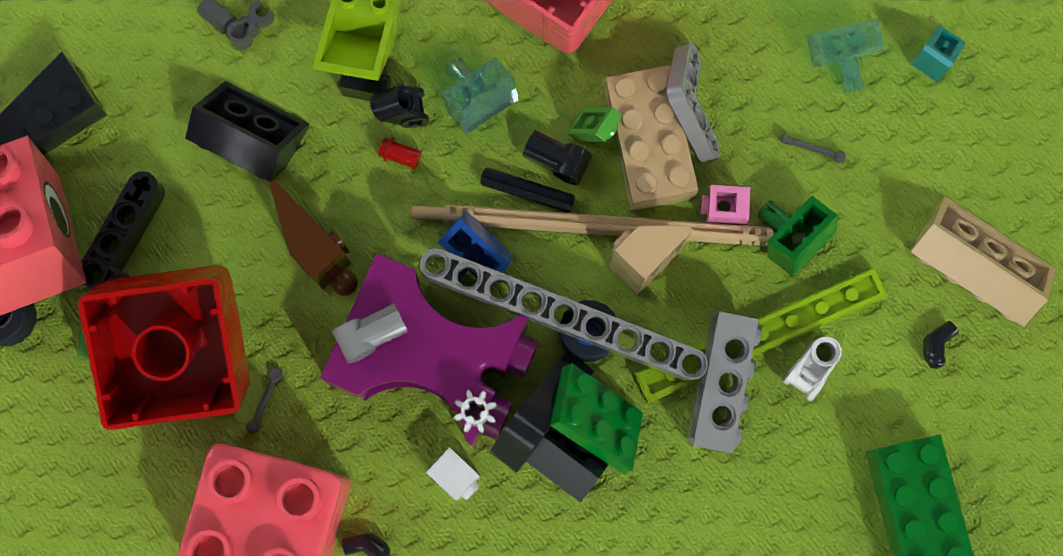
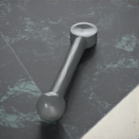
[780,135,846,163]
[246,367,283,433]

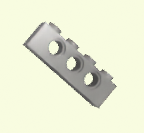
[687,311,761,453]

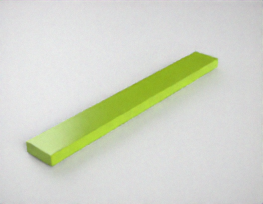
[634,267,889,404]

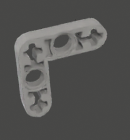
[667,43,720,162]

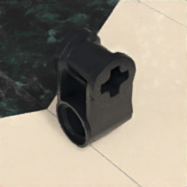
[370,84,429,128]

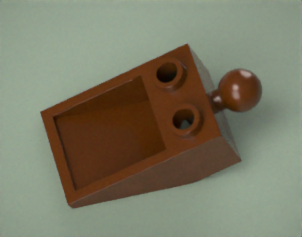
[269,179,358,296]

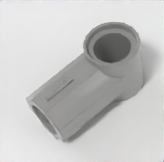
[332,304,408,364]

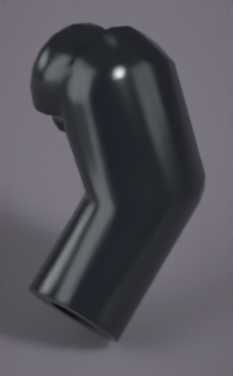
[923,321,958,369]

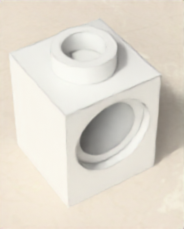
[426,447,481,501]

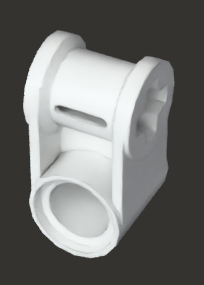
[782,337,842,402]

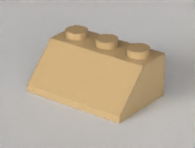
[609,225,693,296]

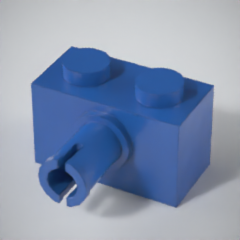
[438,210,514,290]

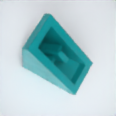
[911,25,966,82]

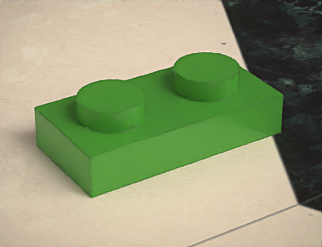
[567,107,622,142]

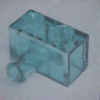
[806,18,885,93]
[442,57,519,135]

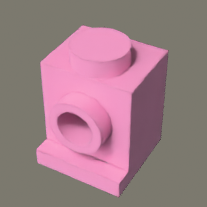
[700,185,750,225]

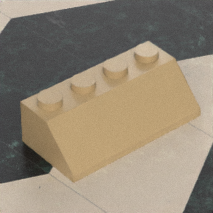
[911,196,1056,327]

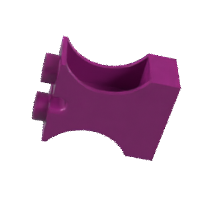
[320,253,539,448]

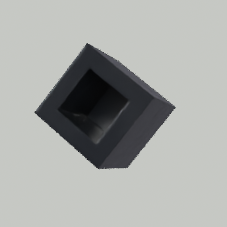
[339,66,391,101]

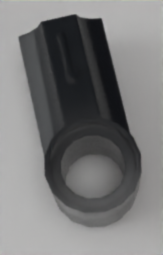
[522,130,593,186]

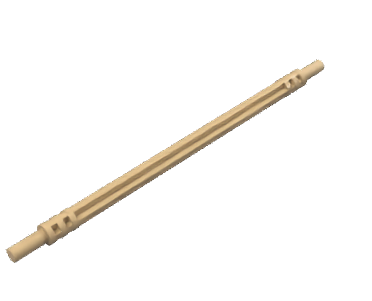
[411,204,805,246]

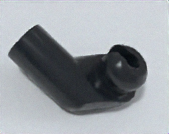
[342,533,391,556]

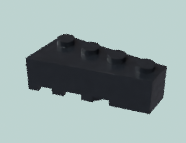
[0,52,107,155]

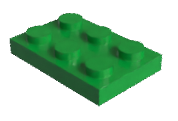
[550,363,643,474]

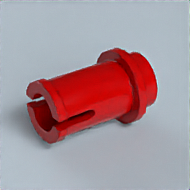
[378,137,422,170]

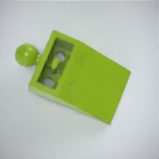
[313,0,400,81]

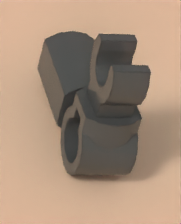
[197,0,275,50]

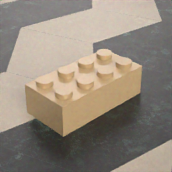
[604,65,698,212]

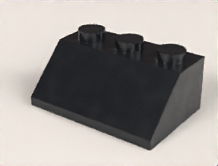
[185,81,309,182]
[526,427,609,502]

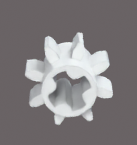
[454,390,496,433]

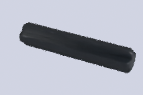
[480,167,575,212]

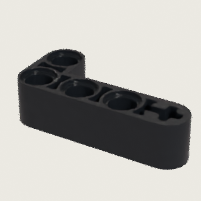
[81,171,165,289]
[489,351,595,473]

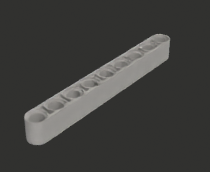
[420,248,708,381]

